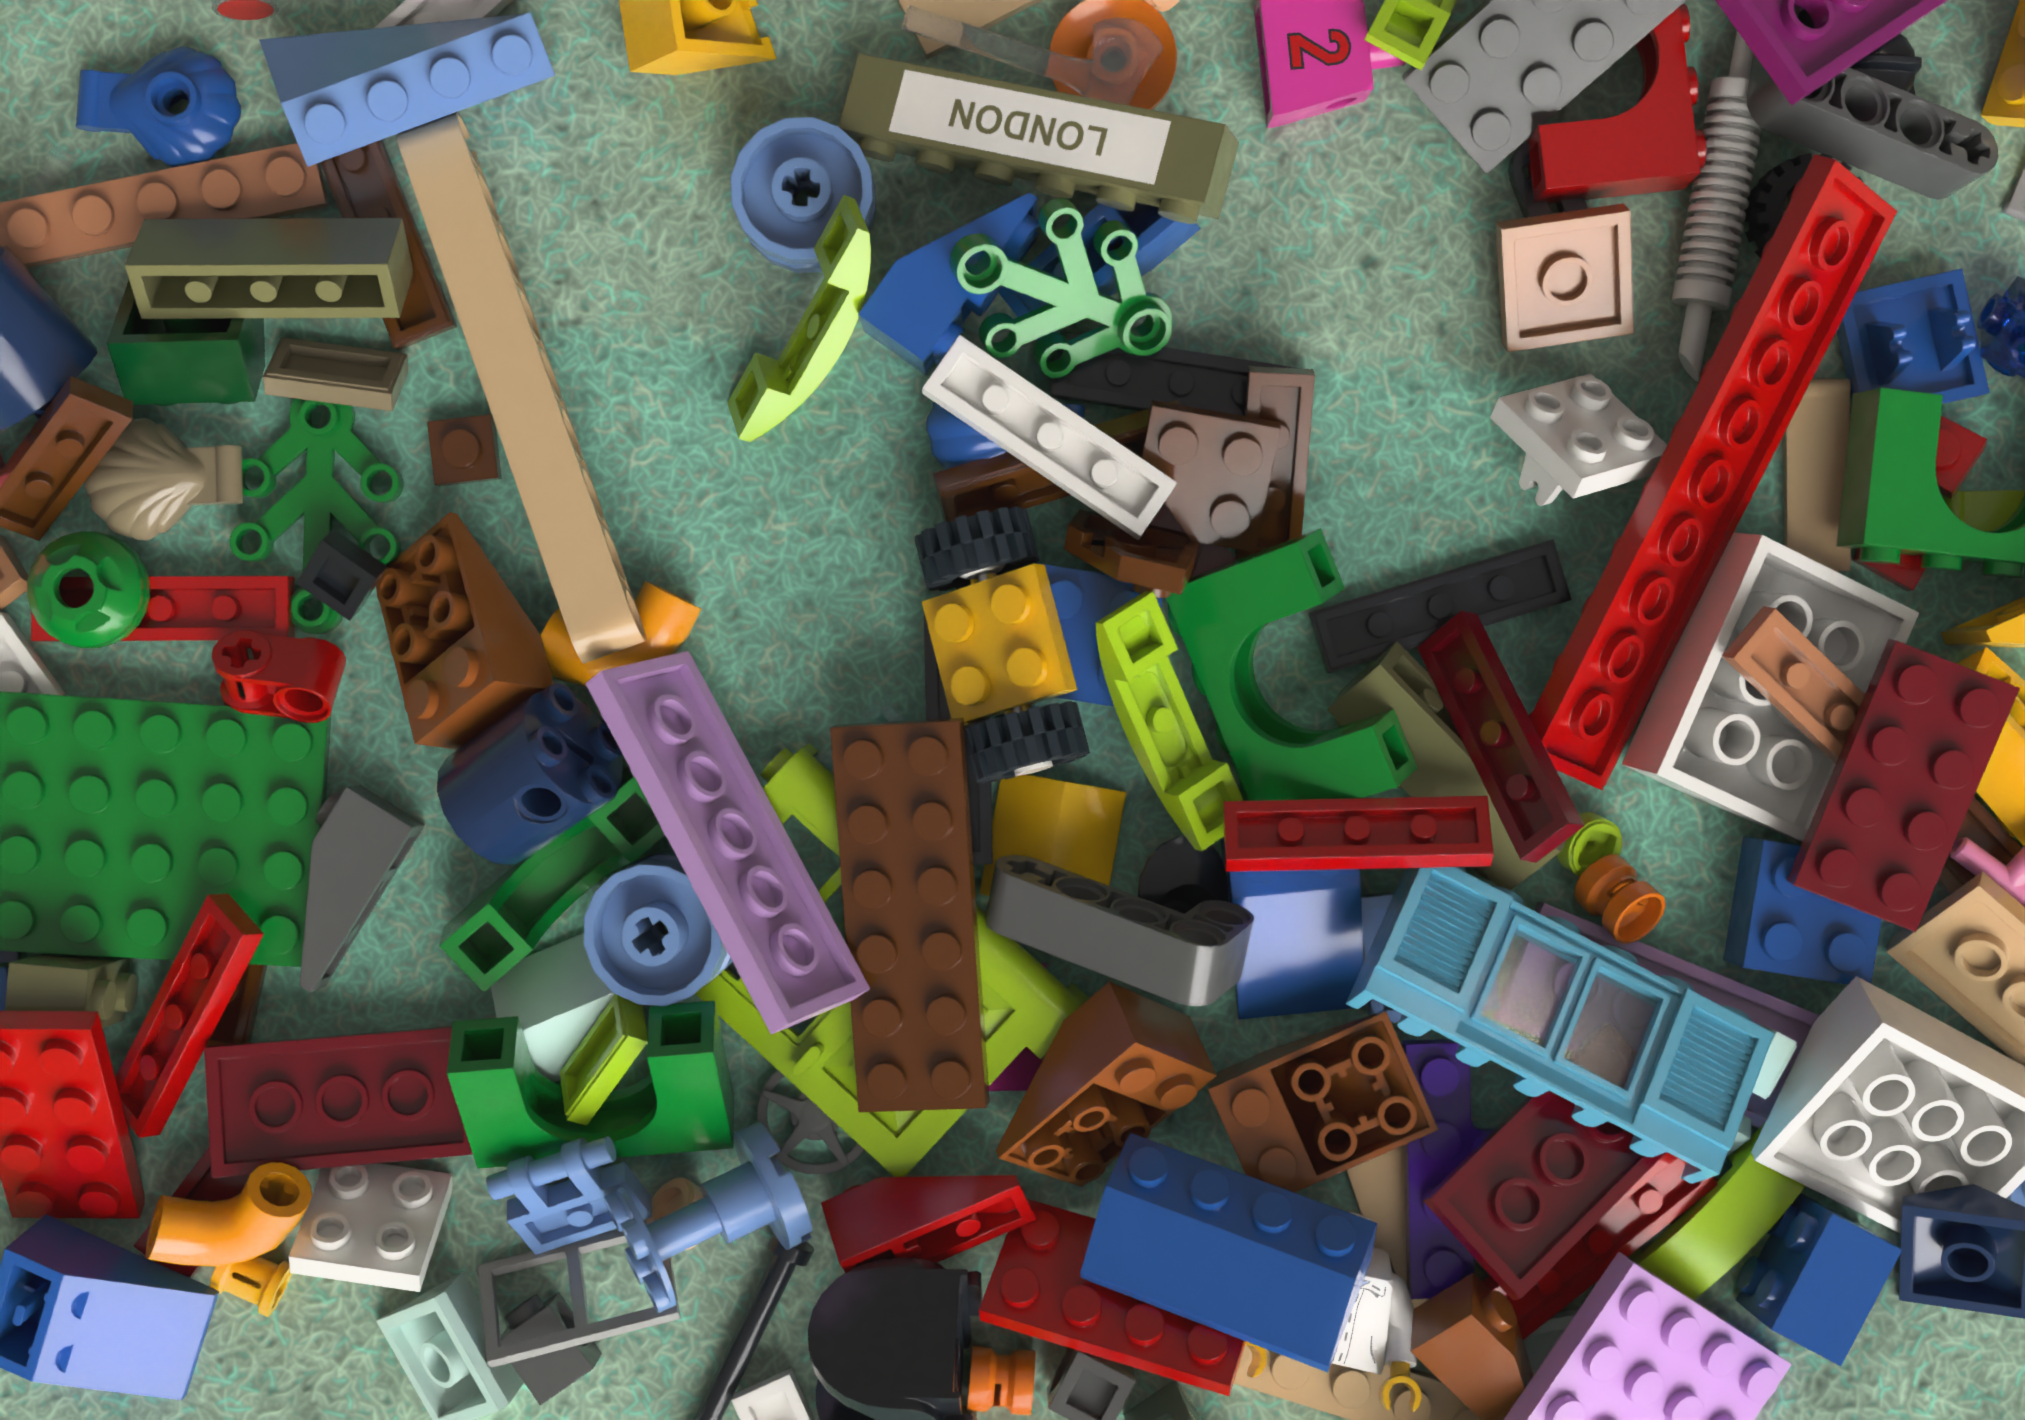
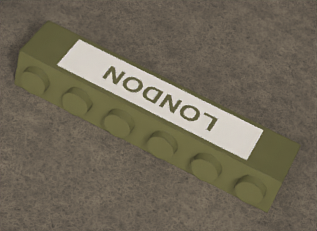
[839,53,1239,224]

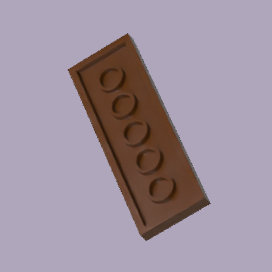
[830,718,990,1112]

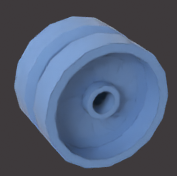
[730,117,876,273]
[584,850,732,1006]

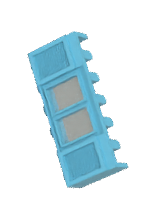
[1346,867,1774,1184]

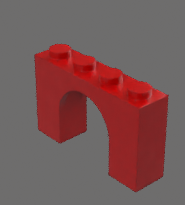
[1526,4,1706,204]

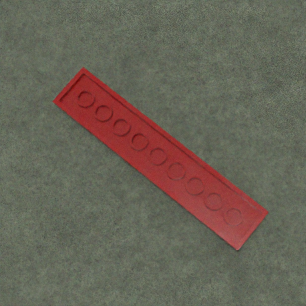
[1529,154,1897,790]

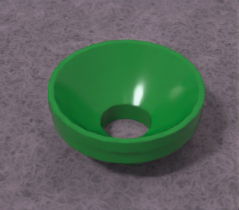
[27,531,150,648]

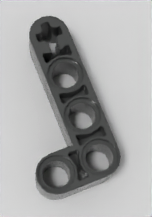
[1747,7,1998,200]
[985,855,1254,1006]

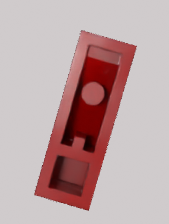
[821,1175,1037,1273]

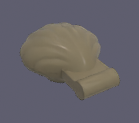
[84,418,243,541]

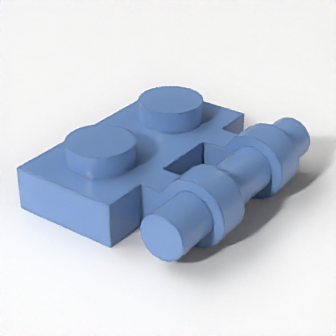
[486,1136,652,1255]

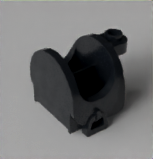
[808,1258,983,1420]

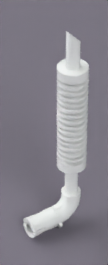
[1671,31,1762,382]

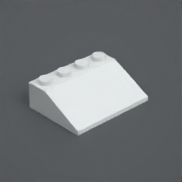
[1622,533,1919,843]
[1751,976,2025,1233]

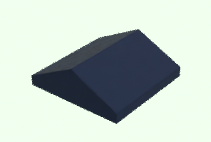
[1899,1184,2025,1319]

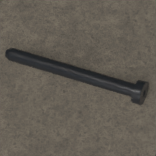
[693,1233,814,1420]

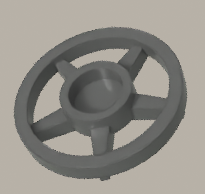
[757,1070,864,1175]

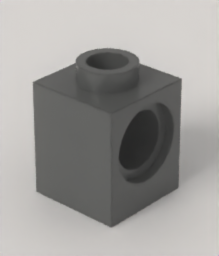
[500,1292,602,1405]
[1047,1348,1136,1420]

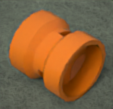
[1574,855,1666,944]
[967,1345,1036,1416]

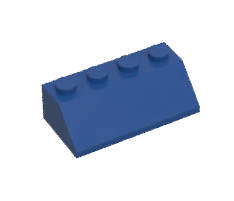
[1080,1133,1377,1373]

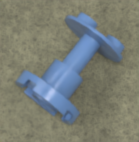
[603,1121,813,1313]

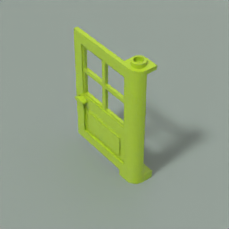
[663,743,1089,1177]

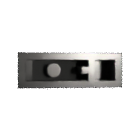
[300,785,425,993]

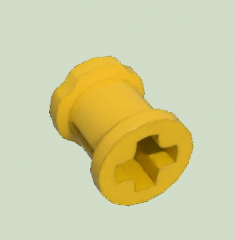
[209,1256,292,1317]

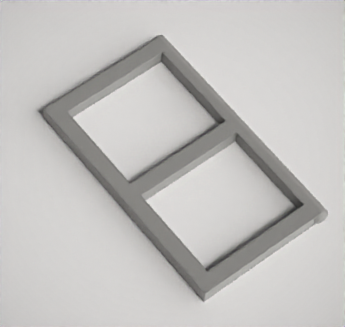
[476,1222,681,1368]

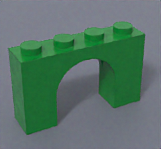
[1836,387,2025,578]
[1166,528,1418,801]
[447,1001,734,1169]

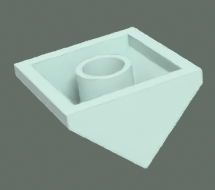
[491,933,648,1082]
[376,1272,524,1420]

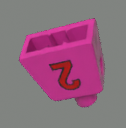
[1254,0,1406,128]

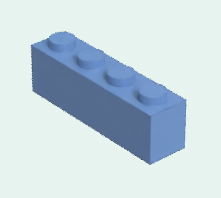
[259,12,555,167]

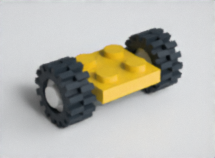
[914,507,1090,783]

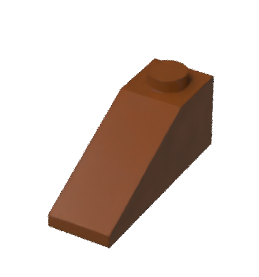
[1410,1273,1534,1420]

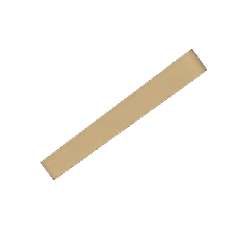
[396,112,646,664]

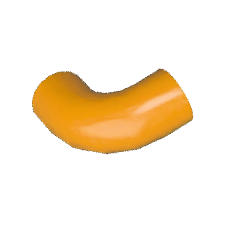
[541,580,702,687]
[146,1162,312,1266]

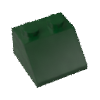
[106,280,265,406]

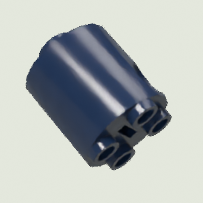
[0,245,97,430]
[437,683,623,865]

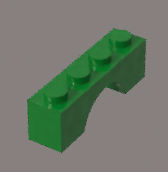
[439,766,665,992]

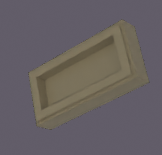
[263,338,408,411]

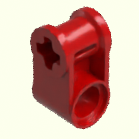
[211,630,346,723]

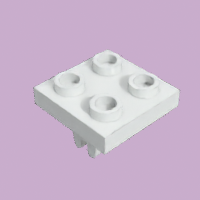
[1490,373,1667,506]
[289,1163,453,1292]

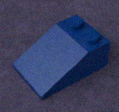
[1221,837,1364,1020]

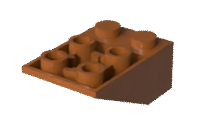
[376,512,554,750]
[995,981,1217,1187]
[1207,1010,1439,1193]

